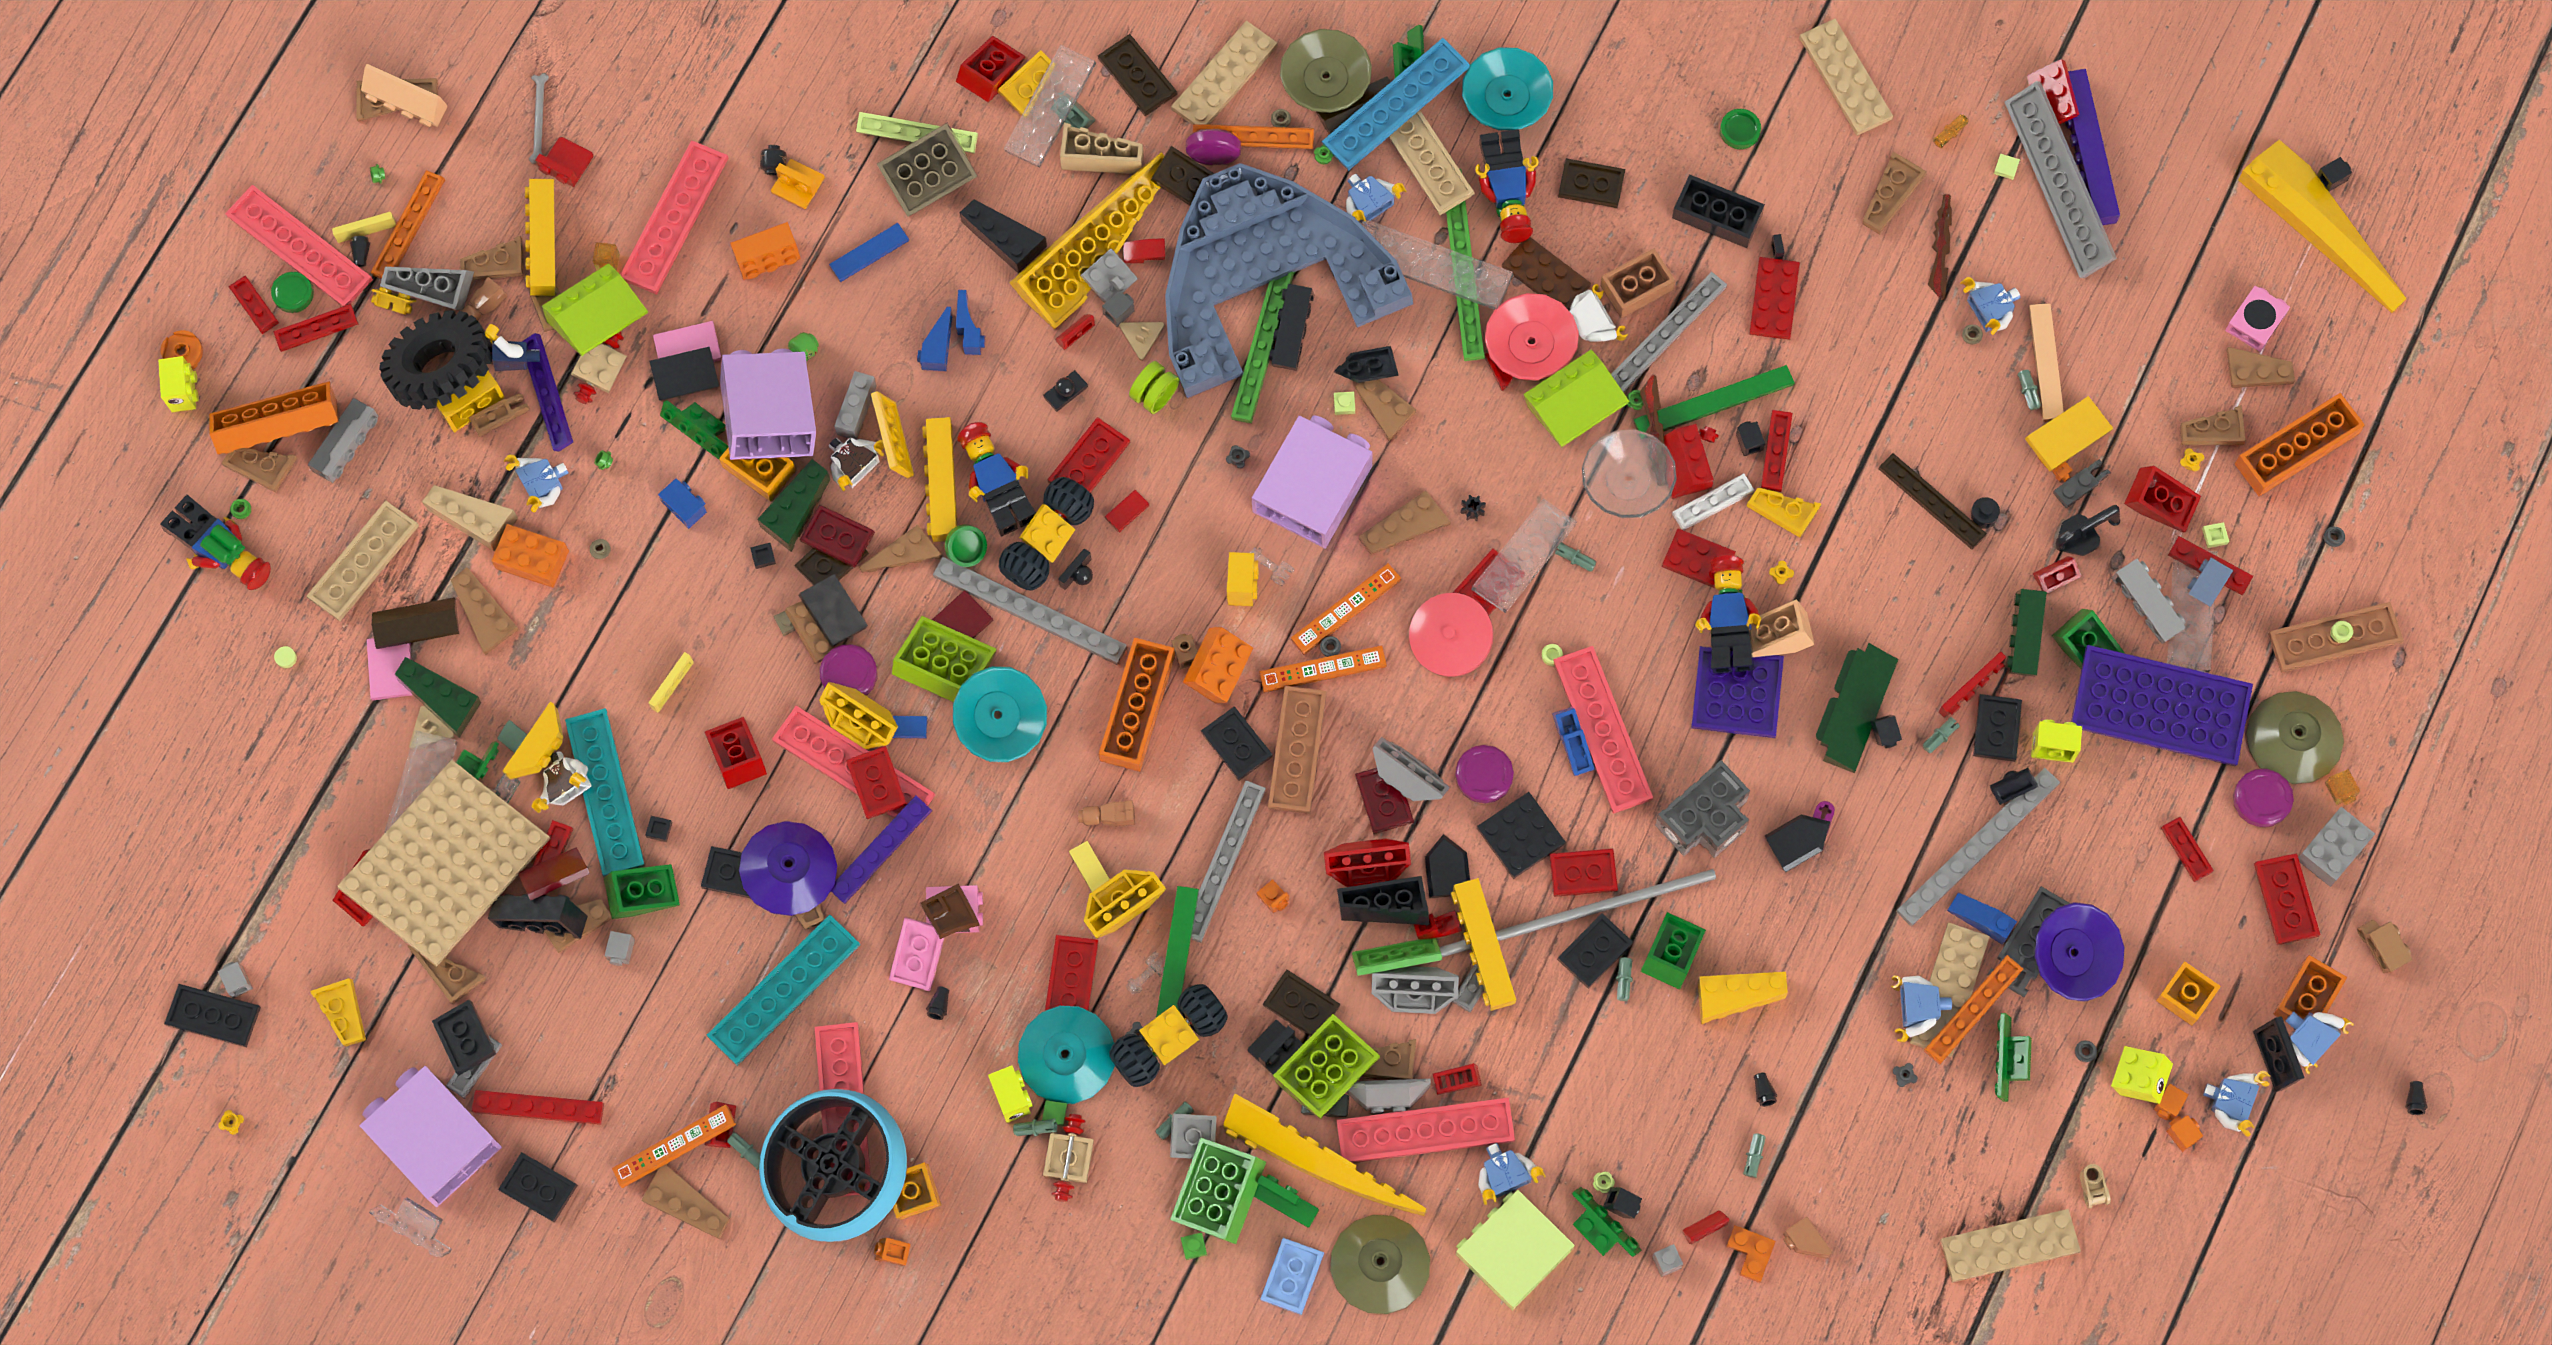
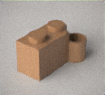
[2357,920,2413,973]

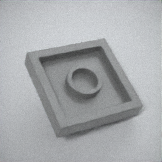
[1080,249,1138,303]
[1170,1113,1217,1159]

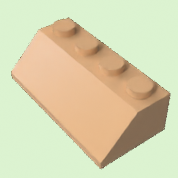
[361,64,447,127]

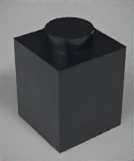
[2317,157,2352,192]
[1736,421,1765,456]
[1870,715,1902,748]
[1603,1187,1642,1219]

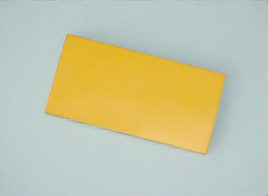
[871,391,914,478]
[2025,396,2114,472]

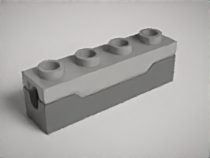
[308,398,379,483]

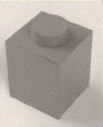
[604,931,635,966]
[218,962,253,998]
[1652,1244,1683,1277]

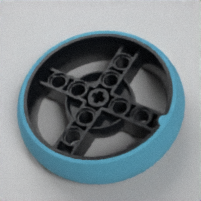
[759,1089,907,1242]

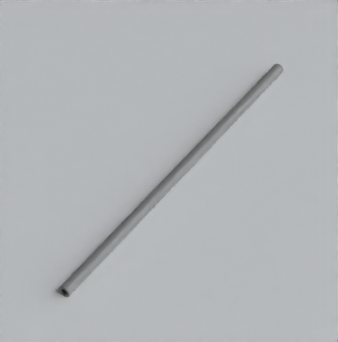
[1413,869,1716,966]

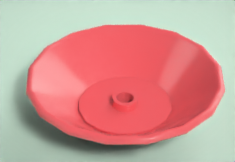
[1485,293,1579,381]

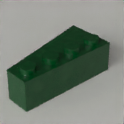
[757,459,831,552]
[2006,589,2047,677]

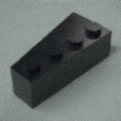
[959,199,1047,274]
[1269,284,1315,371]
[1337,876,1429,925]
[488,894,588,939]

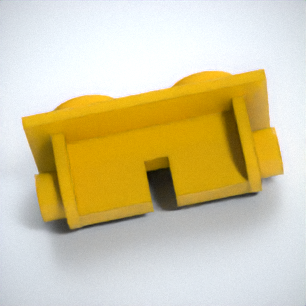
[371,286,417,315]

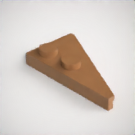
[859,525,942,573]
[408,945,486,1004]

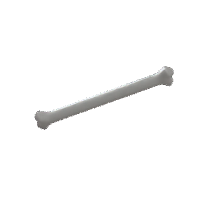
[529,73,549,164]

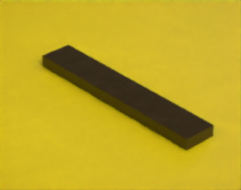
[1879,453,1987,550]

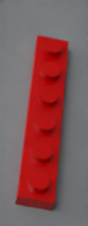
[472,1090,604,1125]

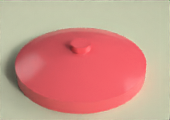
[1409,593,1493,677]

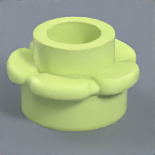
[1593,1172,1615,1193]

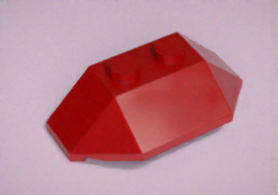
[1324,838,1411,887]

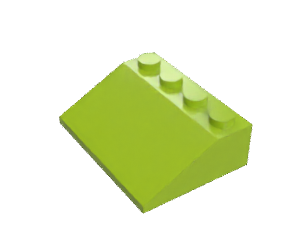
[542,263,648,356]
[1523,349,1629,448]
[892,616,997,702]
[1273,1014,1380,1119]

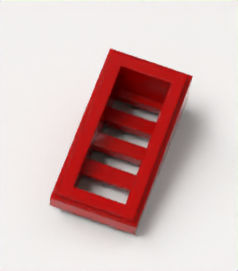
[1433,1063,1482,1095]

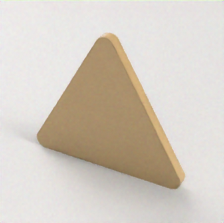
[1119,322,1164,360]
[409,706,455,750]

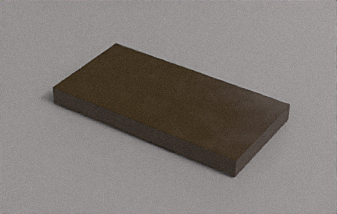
[1098,34,1177,116]

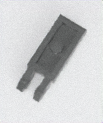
[2053,459,2111,508]

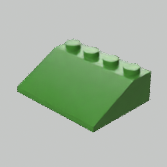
[1170,1138,1266,1244]

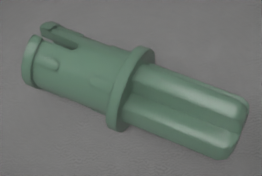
[2017,370,2041,410]
[1555,542,1596,571]
[1923,717,1960,753]
[1616,957,1633,1001]
[1155,1102,1194,1140]
[1013,1118,1057,1136]
[727,1133,760,1170]
[1743,1133,1766,1178]

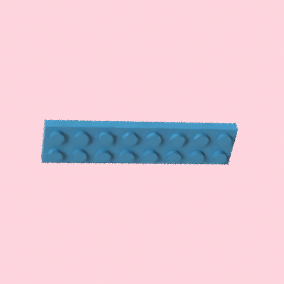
[1322,38,1470,171]

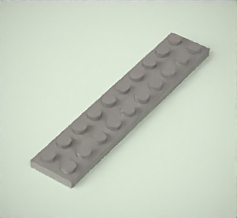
[2005,81,2117,279]

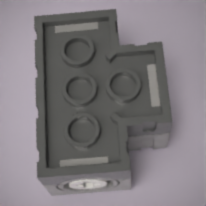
[1655,760,1750,858]

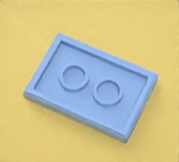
[1260,1238,1324,1315]

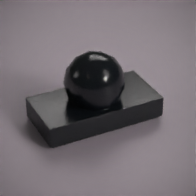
[1043,370,1088,412]
[1058,549,1093,590]
[1990,768,2038,805]

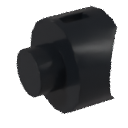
[1971,497,2000,529]

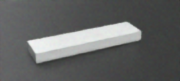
[1672,474,1755,530]

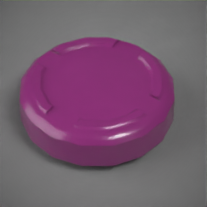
[1186,129,1241,166]
[820,644,878,696]
[1455,745,1514,804]
[2233,769,2294,827]

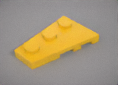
[998,50,1055,120]
[1747,488,1821,538]
[310,978,366,1047]

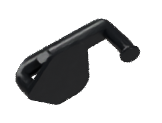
[2055,505,2120,556]

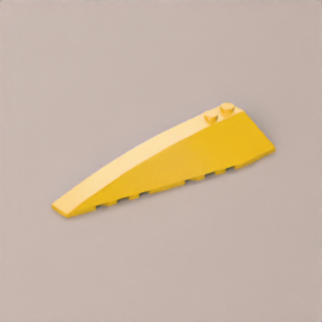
[2238,140,2407,313]
[1009,152,1164,329]
[1223,1094,1427,1216]

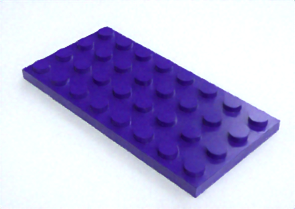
[2071,645,2253,766]

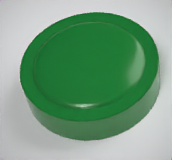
[1720,109,1761,149]
[271,272,314,313]
[945,524,987,567]

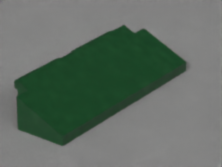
[1816,643,1899,773]

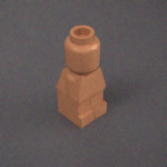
[462,277,508,320]
[1078,800,1135,827]

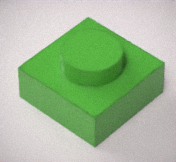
[1181,1233,1207,1260]

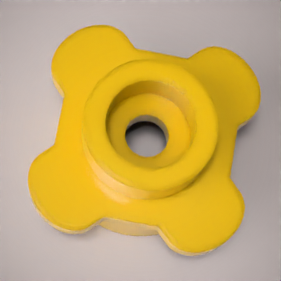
[2180,448,2204,472]
[1769,561,1794,585]
[218,1110,244,1135]

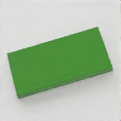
[1352,938,1442,976]

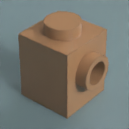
[1171,634,1198,670]

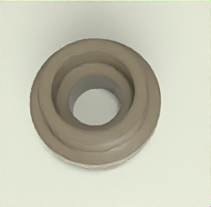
[1271,109,1291,127]
[1962,324,1983,345]
[590,539,611,560]

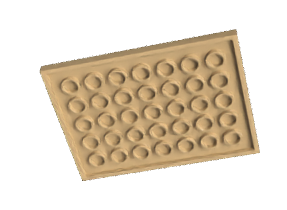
[337,760,550,967]

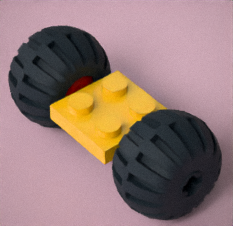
[999,477,1094,591]
[1109,984,1228,1087]

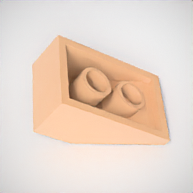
[1751,599,1814,657]

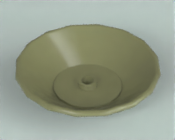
[1280,29,1372,113]
[2246,691,2344,784]
[1330,1215,1430,1314]

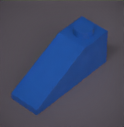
[917,307,953,371]
[1947,892,2017,945]

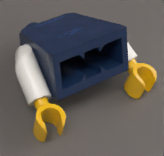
[485,324,540,371]

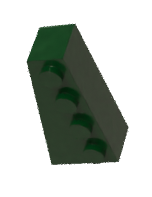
[394,657,481,738]

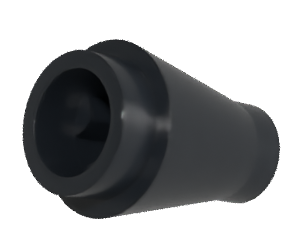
[350,236,370,267]
[926,986,950,1020]
[1754,1073,1777,1107]
[2405,1081,2428,1115]

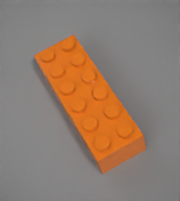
[209,381,339,454]
[2235,393,2365,497]
[1099,637,1175,772]

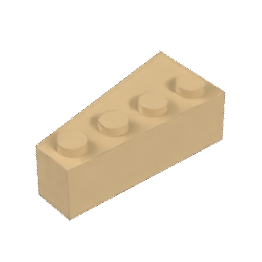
[1060,122,1144,174]
[422,485,518,551]

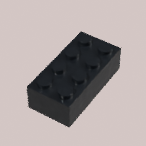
[1672,174,1765,248]

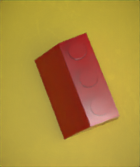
[1655,424,1714,499]

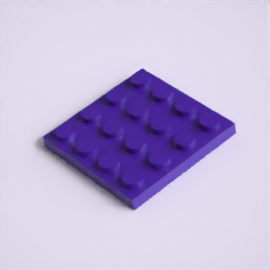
[1691,646,1784,738]

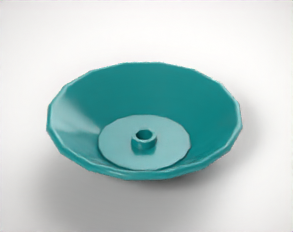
[1462,47,1553,131]
[953,666,1047,762]
[1018,1006,1115,1104]

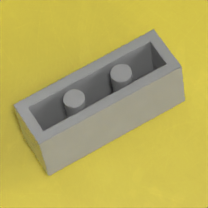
[834,371,877,440]

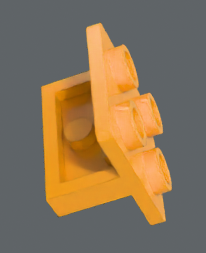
[771,159,825,209]

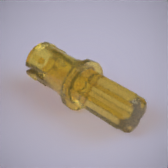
[1933,115,1969,148]

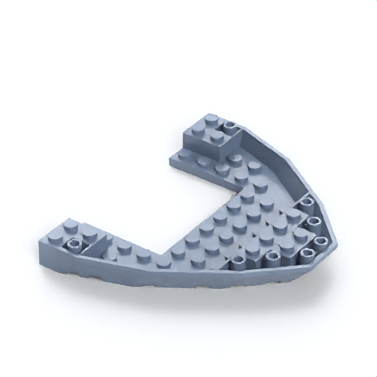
[1165,163,1413,398]

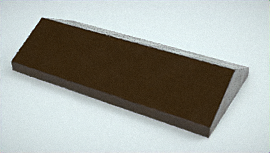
[1316,76,1391,135]
[371,597,459,649]

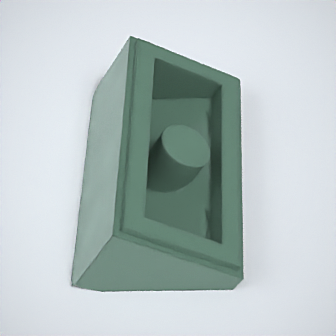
[1051,94,1096,129]
[497,720,527,753]

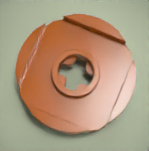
[160,330,203,370]

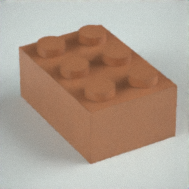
[1600,248,1675,318]

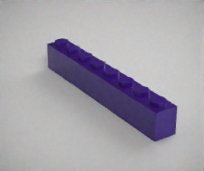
[2066,69,2120,225]

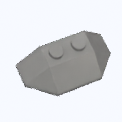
[1372,737,1450,801]
[1371,966,1459,1014]
[1346,1078,1431,1114]

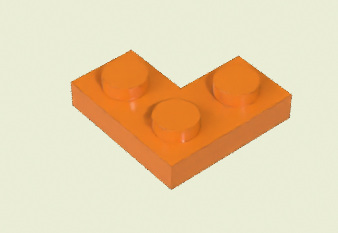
[1726,1225,1776,1283]

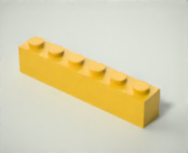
[525,179,555,296]
[922,417,957,542]
[1451,878,1516,1011]

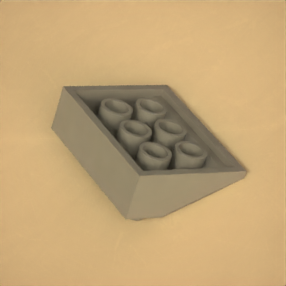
[877,122,977,217]

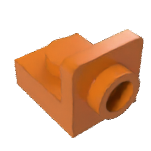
[1256,879,1289,913]
[874,1237,911,1266]

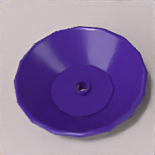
[739,821,838,916]
[2035,902,2125,1002]

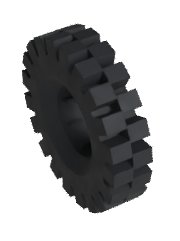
[379,310,493,410]

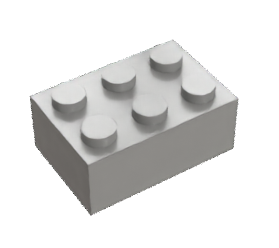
[2298,807,2375,887]

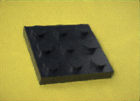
[1477,792,1566,879]

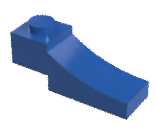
[956,290,985,355]
[1552,707,1595,776]

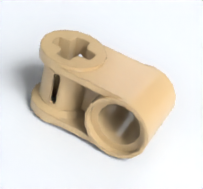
[2080,1164,2111,1209]

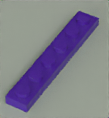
[522,333,574,452]
[831,796,932,904]

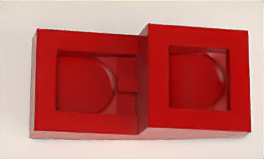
[1123,238,1165,263]
[1414,910,1462,939]

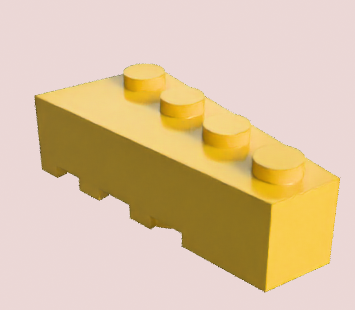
[1697,972,1788,1024]

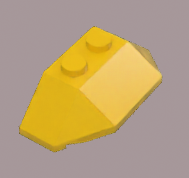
[819,682,898,749]
[503,702,563,779]
[1084,869,1166,939]

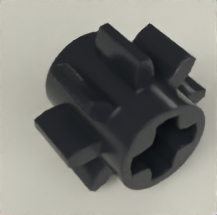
[1460,495,1486,521]

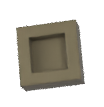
[774,611,795,636]

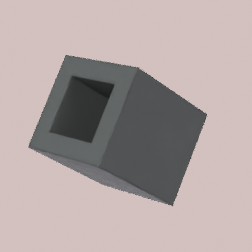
[1102,290,1135,327]

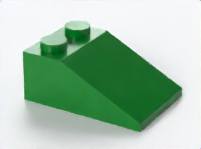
[2052,609,2125,669]
[604,864,680,919]
[1640,912,1706,990]

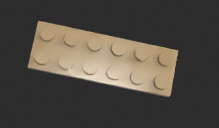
[1799,19,1893,136]
[1171,21,1278,125]
[1389,110,1475,215]
[307,501,419,621]
[1910,922,1990,1057]
[1940,1209,2081,1283]

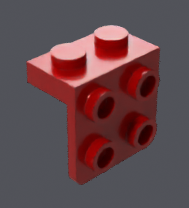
[535,137,593,187]

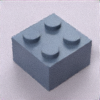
[2187,557,2233,607]

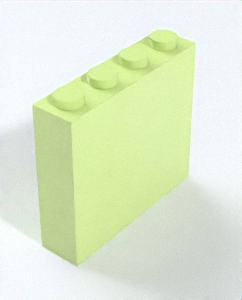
[1456,1190,1575,1311]

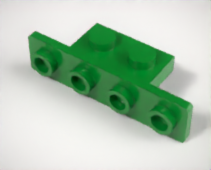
[1393,25,1425,78]
[660,400,728,459]
[455,741,499,780]
[1995,1013,2032,1102]
[1254,1174,1319,1228]
[1572,1187,1642,1257]

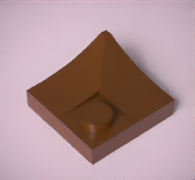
[920,883,980,939]

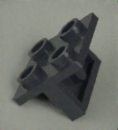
[1247,1020,1303,1075]

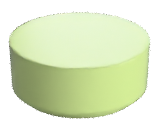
[2331,621,2353,643]
[1542,644,1563,666]
[274,646,297,668]

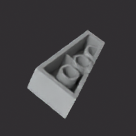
[380,267,474,310]
[2111,558,2186,644]

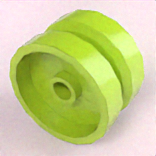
[1129,361,1180,414]

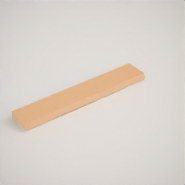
[2029,304,2064,422]

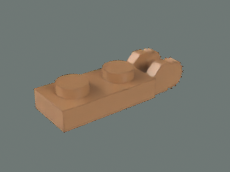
[469,393,529,437]

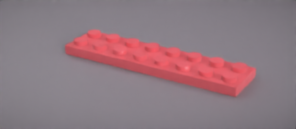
[620,140,729,295]
[225,185,373,307]
[1553,646,1653,814]
[772,706,935,818]
[815,1022,871,1198]
[1336,1098,1515,1163]

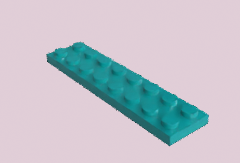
[565,708,645,878]
[707,915,860,1066]

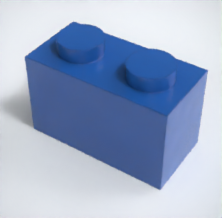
[658,478,707,529]

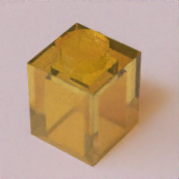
[592,242,620,271]
[2325,769,2360,805]

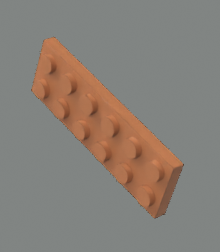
[2268,602,2404,673]
[1268,686,1327,814]

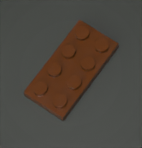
[1502,237,1591,310]

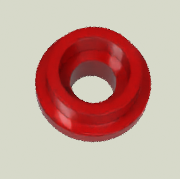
[1699,426,1719,443]

